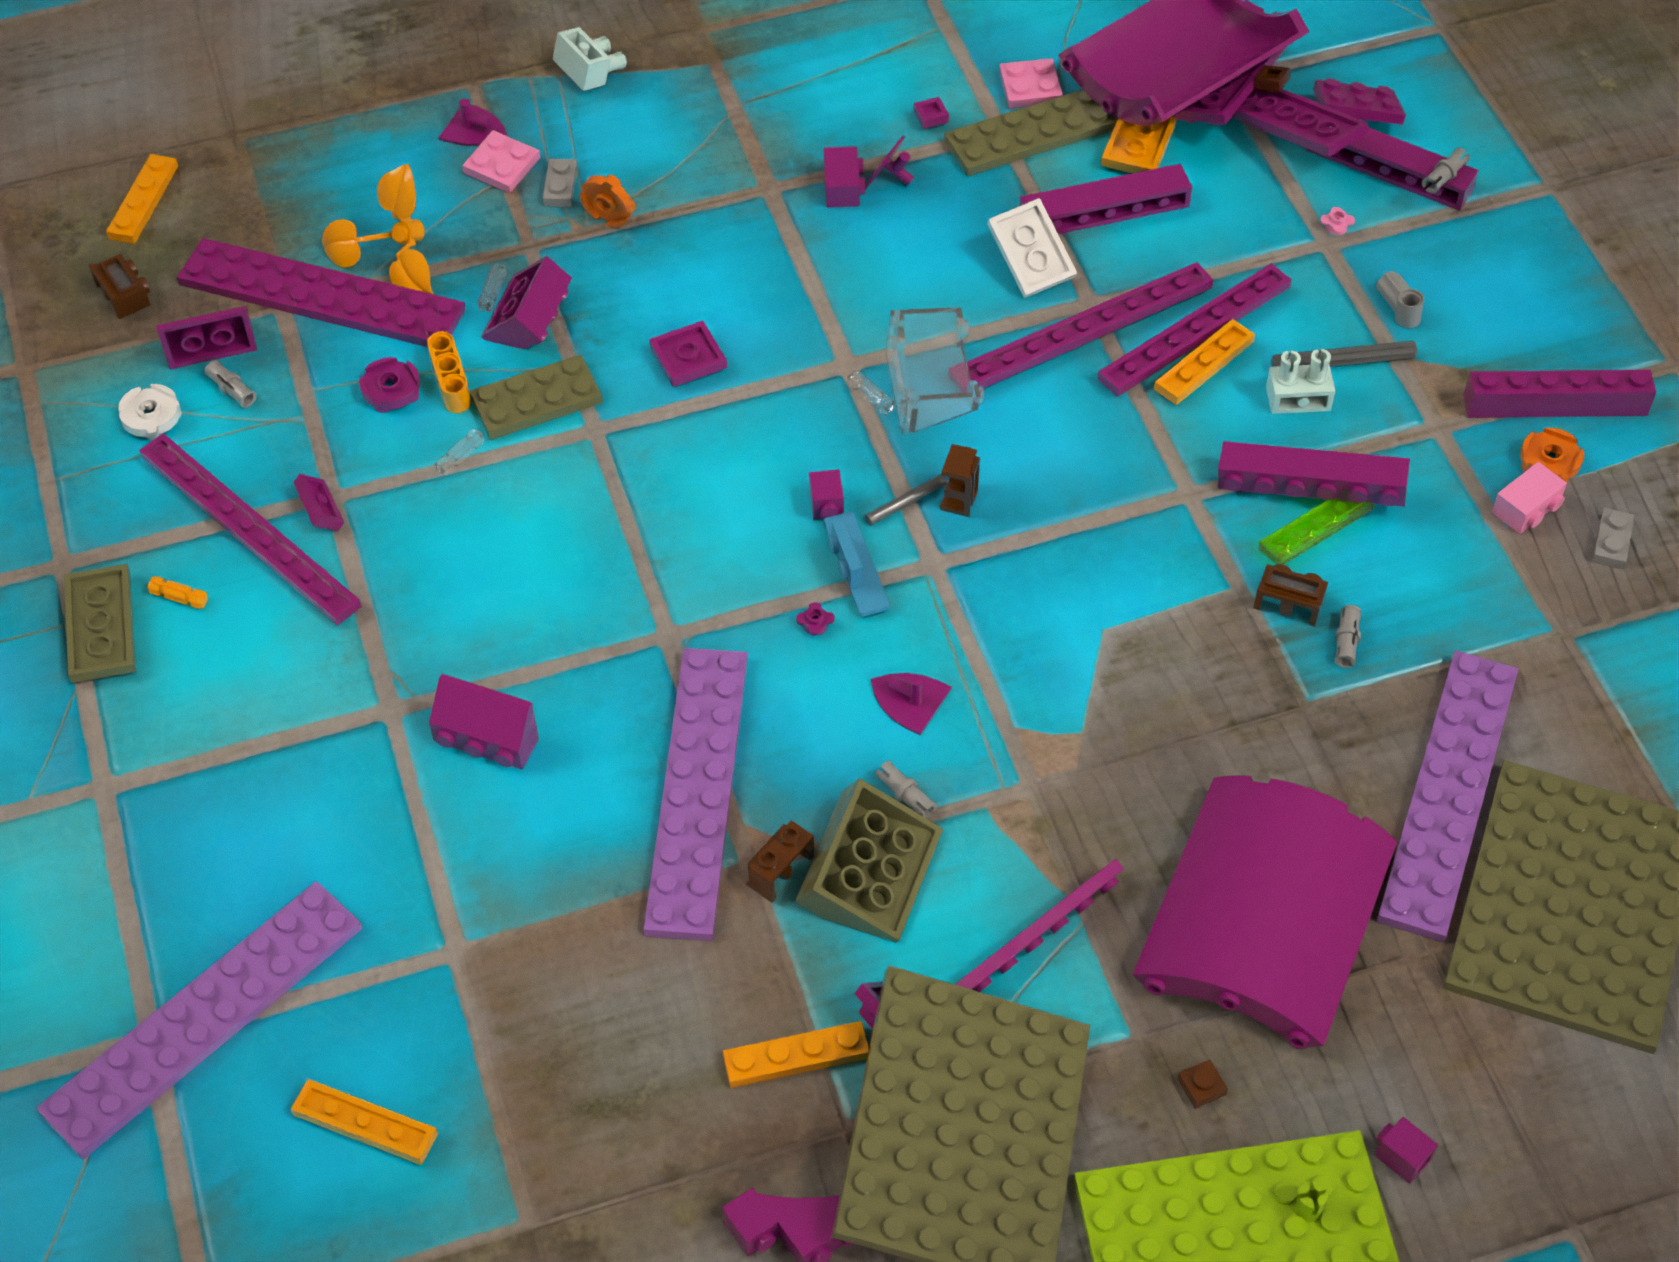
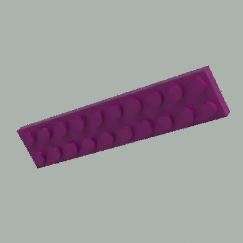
[177,238,466,347]

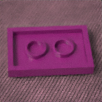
[1313,78,1406,125]

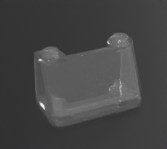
[886,307,984,434]

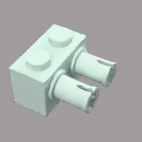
[553,27,626,91]
[1266,349,1335,414]

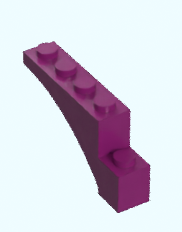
[722,1187,854,1262]

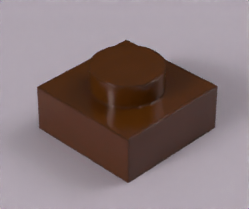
[1253,65,1291,92]
[1177,1059,1228,1109]

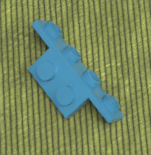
[824,512,890,617]

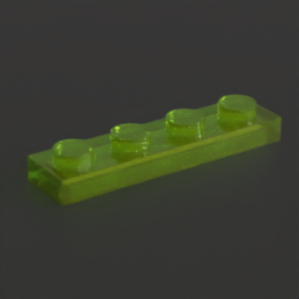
[1259,498,1374,565]

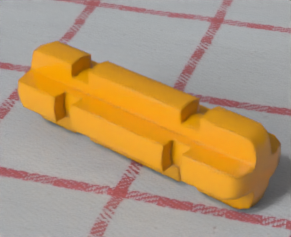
[147,576,209,609]

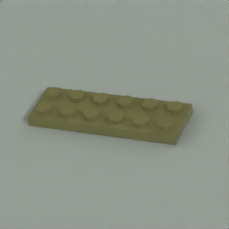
[944,90,1117,176]

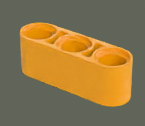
[427,331,471,414]

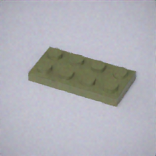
[469,354,603,440]
[64,564,136,683]

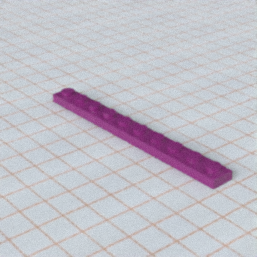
[949,262,1213,397]
[139,433,362,626]

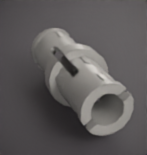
[1422,148,1470,194]
[204,360,256,408]
[1334,605,1362,668]
[875,760,937,819]

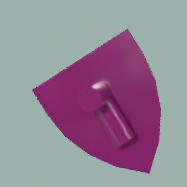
[439,99,508,146]
[865,135,914,189]
[871,673,952,735]

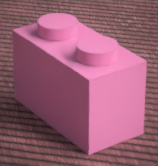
[1492,462,1567,534]

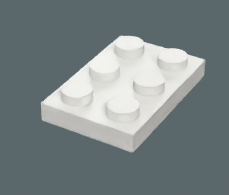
[987,198,1077,299]

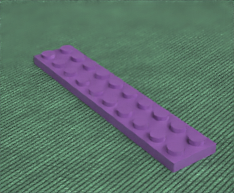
[644,648,748,941]
[1376,650,1519,943]
[36,881,363,1160]

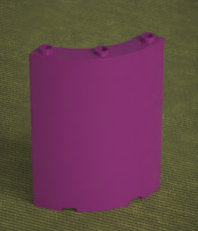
[1058,0,1310,126]
[1132,775,1397,1049]

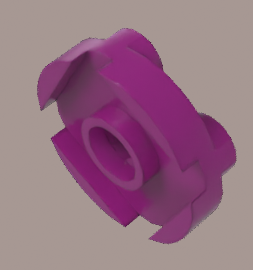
[359,357,420,413]

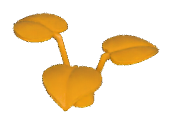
[322,164,433,294]

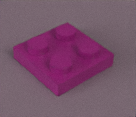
[649,320,727,387]

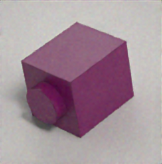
[809,469,844,520]
[1375,1116,1438,1184]

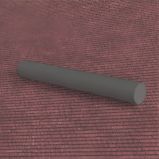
[865,474,947,526]

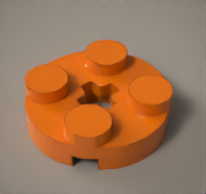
[580,175,636,227]
[1520,428,1584,483]

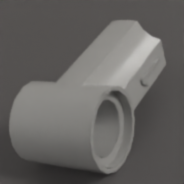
[1376,271,1424,328]

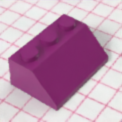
[481,256,572,349]
[156,306,257,370]
[429,674,539,770]

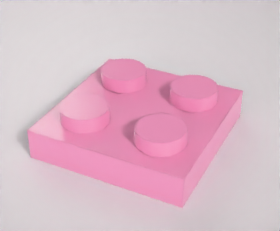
[999,58,1063,109]
[462,131,540,193]

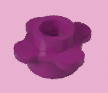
[796,602,835,635]

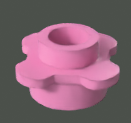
[1320,207,1355,235]

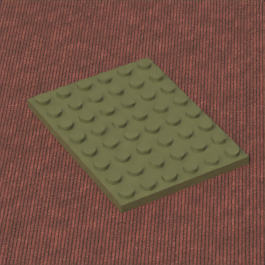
[1443,760,1679,1054]
[831,965,1090,1262]

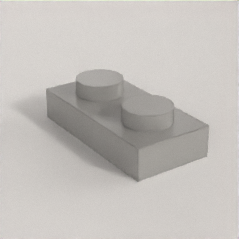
[543,159,578,207]
[1592,508,1635,569]

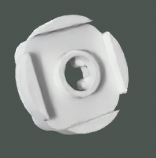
[118,384,182,440]

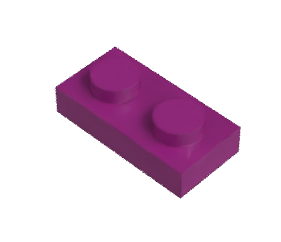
[293,474,345,531]

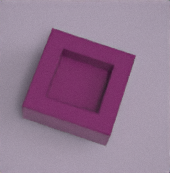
[913,97,949,129]

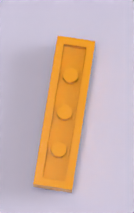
[106,154,179,244]
[1154,319,1255,405]
[723,1021,869,1088]
[290,1079,438,1166]

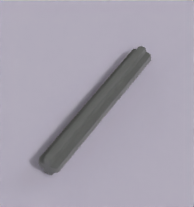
[1271,341,1417,367]

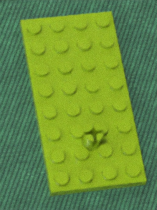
[1074,1130,1399,1262]

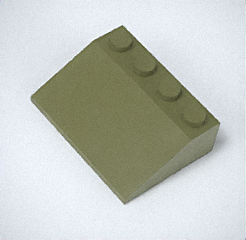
[795,778,943,943]

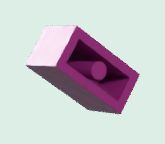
[823,146,865,208]

